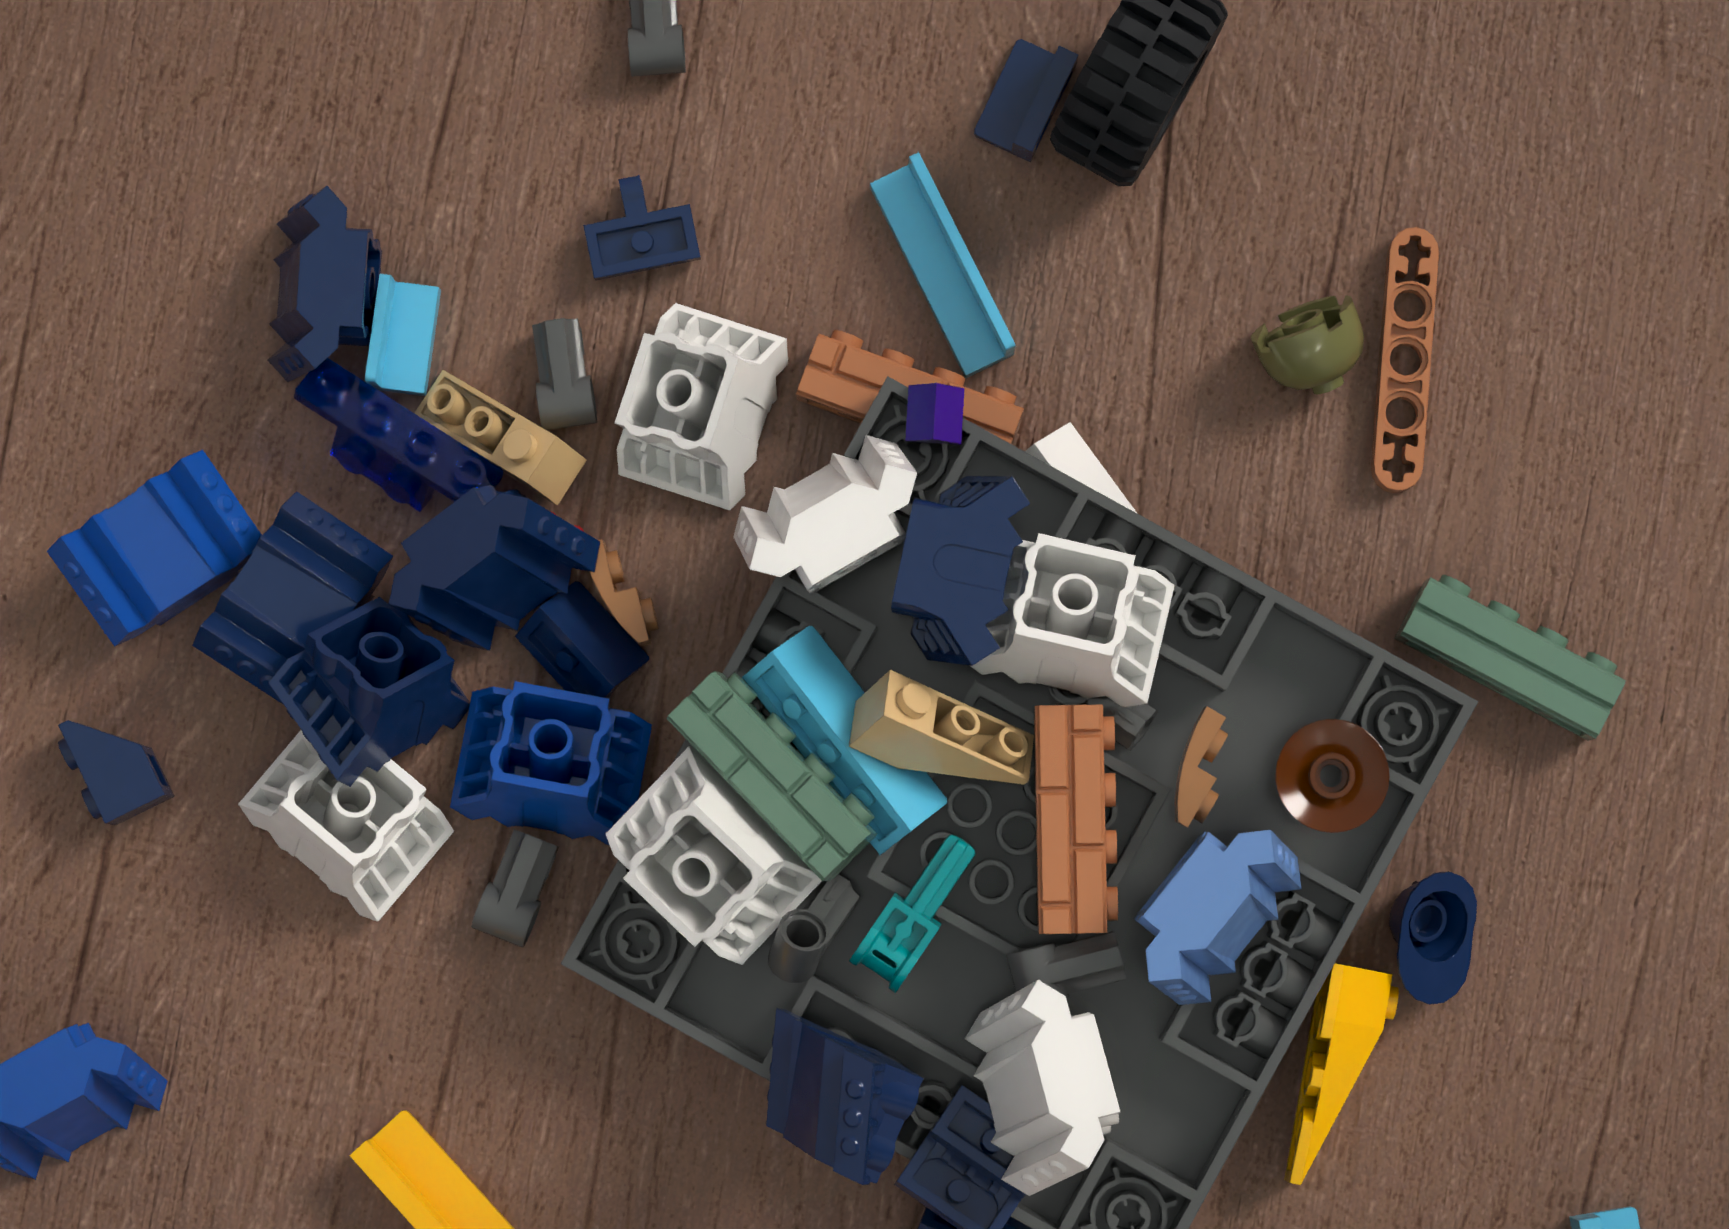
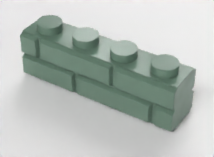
[1394,575,1626,741]
[666,671,877,881]

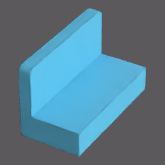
[365,274,441,396]

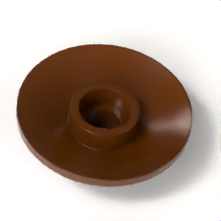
[1275,719,1390,833]

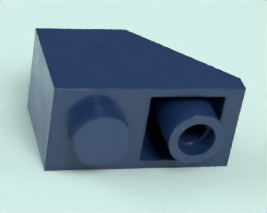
[58,720,175,825]

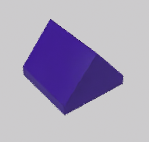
[905,383,965,445]

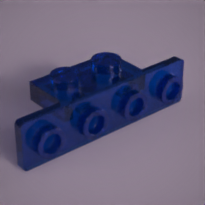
[294,358,504,512]

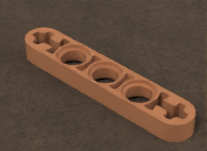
[1371,227,1439,493]

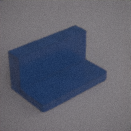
[974,39,1079,162]
[515,581,649,698]

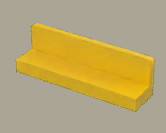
[349,1110,515,1229]

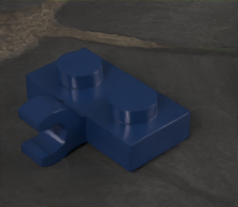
[583,175,701,281]

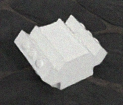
[614,303,788,510]
[733,435,917,594]
[969,533,1175,707]
[238,730,454,922]
[606,746,822,965]
[965,980,1120,1196]

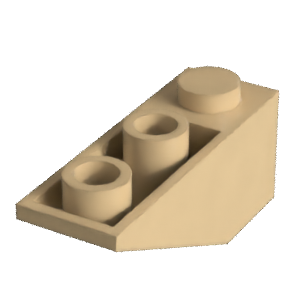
[413,370,587,505]
[849,670,1034,785]

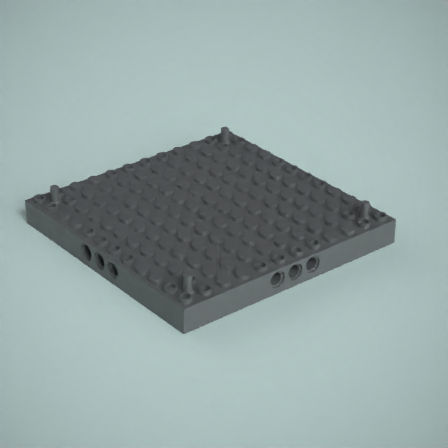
[561,376,1479,1229]

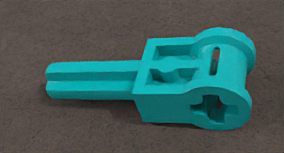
[849,834,975,993]

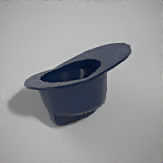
[1389,871,1477,1005]

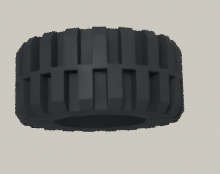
[1050,0,1228,187]

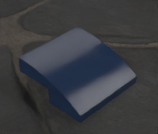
[894,1085,1026,1229]

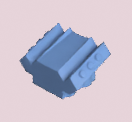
[1134,830,1302,1005]

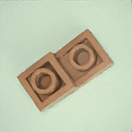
[590,539,659,647]
[1174,706,1228,827]

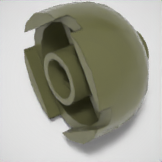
[1251,295,1364,395]

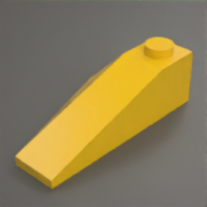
[1284,964,1399,1185]

